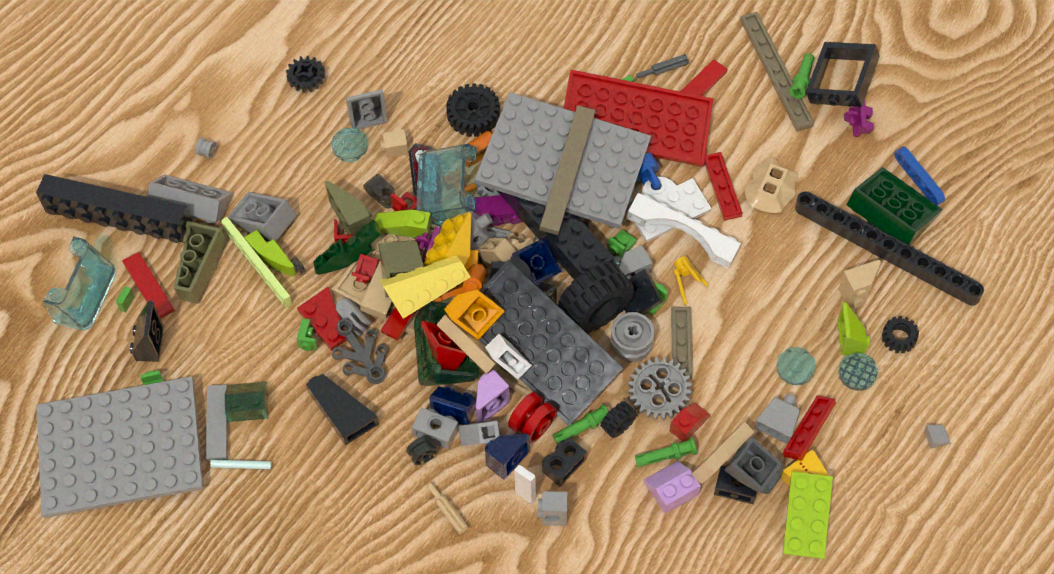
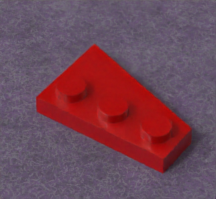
[297,287,347,351]

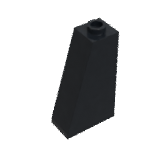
[306,374,379,446]

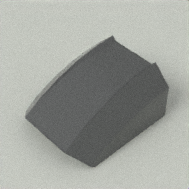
[724,437,783,494]

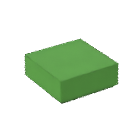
[116,286,135,313]

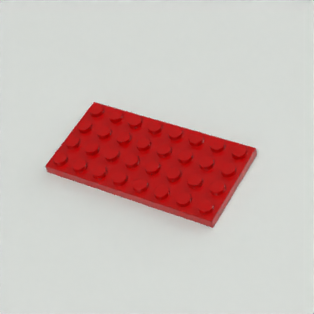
[563,70,714,167]

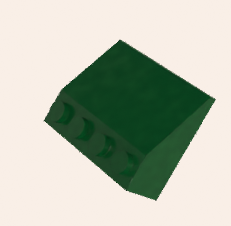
[846,167,943,246]

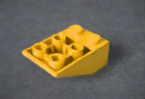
[423,212,471,266]

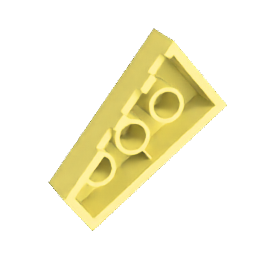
[380,255,470,318]

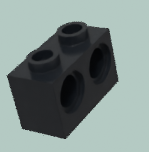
[542,437,587,487]

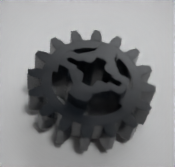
[286,56,326,93]

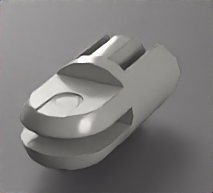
[336,298,372,337]

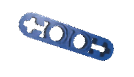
[894,146,945,206]

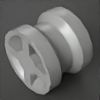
[195,137,217,159]

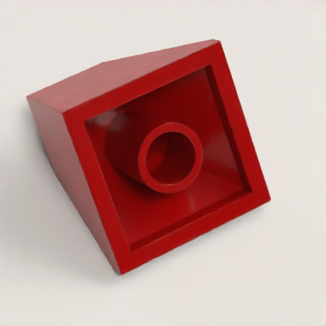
[421,321,467,372]

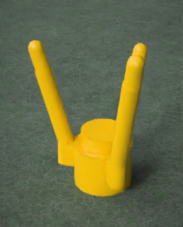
[673,256,708,305]

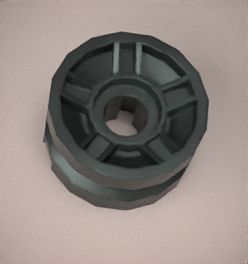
[406,436,438,465]

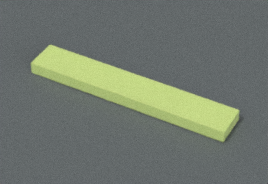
[221,217,292,308]

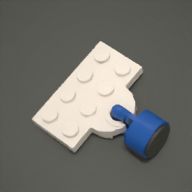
[628,152,712,243]

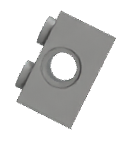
[411,407,459,450]
[538,491,567,526]

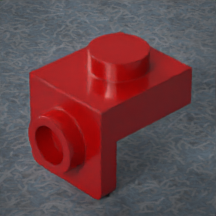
[351,254,380,284]

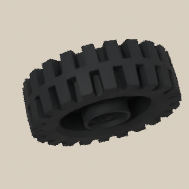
[446,83,500,137]

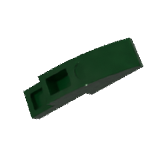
[313,219,381,275]

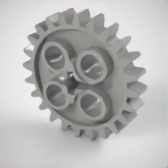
[628,357,692,421]

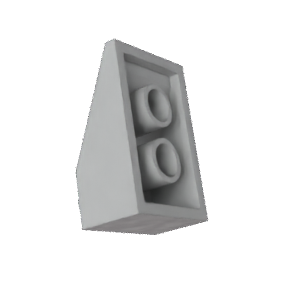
[346,89,388,131]
[228,192,297,242]

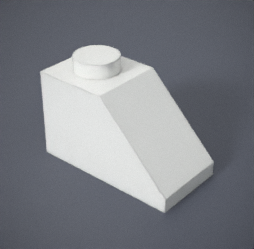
[485,334,532,379]

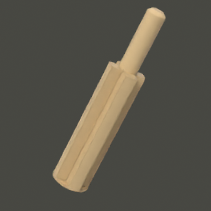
[427,483,469,535]

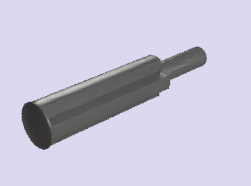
[636,54,689,78]

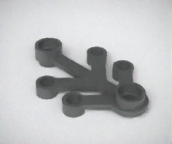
[332,319,388,384]

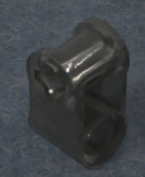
[363,173,395,209]

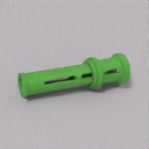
[789,53,815,99]
[552,404,609,445]
[635,437,697,468]

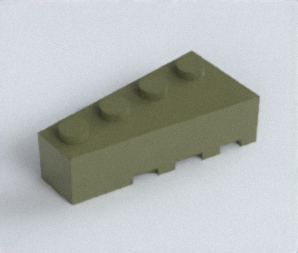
[174,221,227,304]

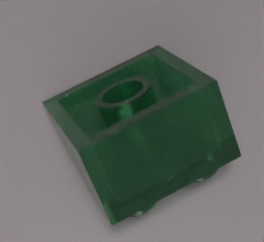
[225,381,268,422]

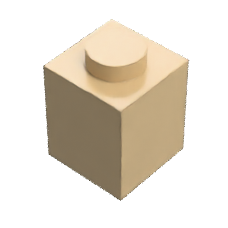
[380,129,408,158]

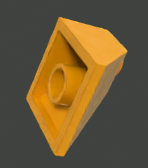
[444,289,504,340]

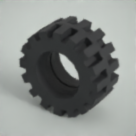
[882,316,919,354]
[600,401,637,438]

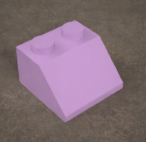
[476,370,510,423]
[643,461,701,514]

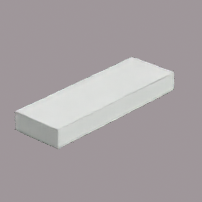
[514,465,536,504]

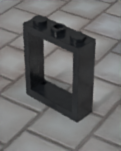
[806,42,880,107]

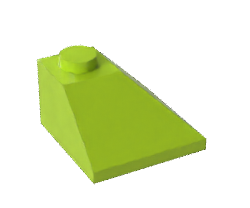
[837,302,870,355]

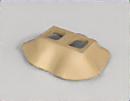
[745,158,797,213]

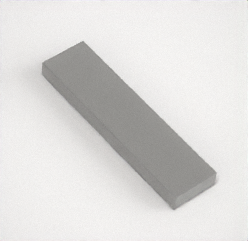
[206,384,228,461]

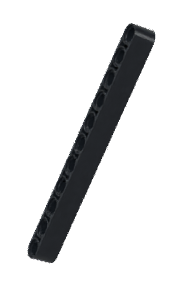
[795,192,984,306]

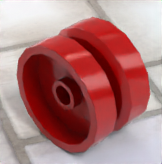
[508,392,557,444]

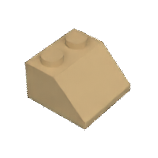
[839,260,881,308]

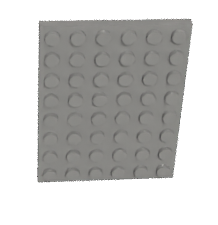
[474,92,651,229]
[37,377,204,518]

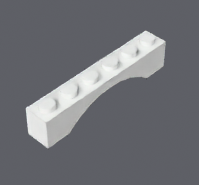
[626,193,741,269]

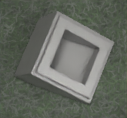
[924,425,950,448]

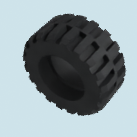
[558,262,634,333]

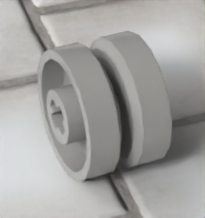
[611,312,654,362]

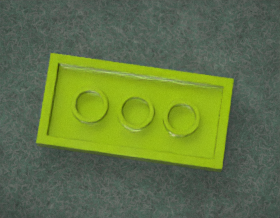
[782,472,833,559]

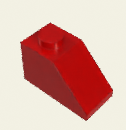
[669,403,711,442]

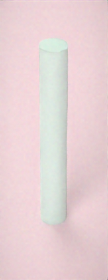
[210,460,272,469]

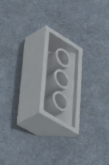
[147,174,233,223]

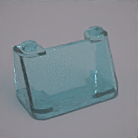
[416,144,477,226]
[43,236,116,331]

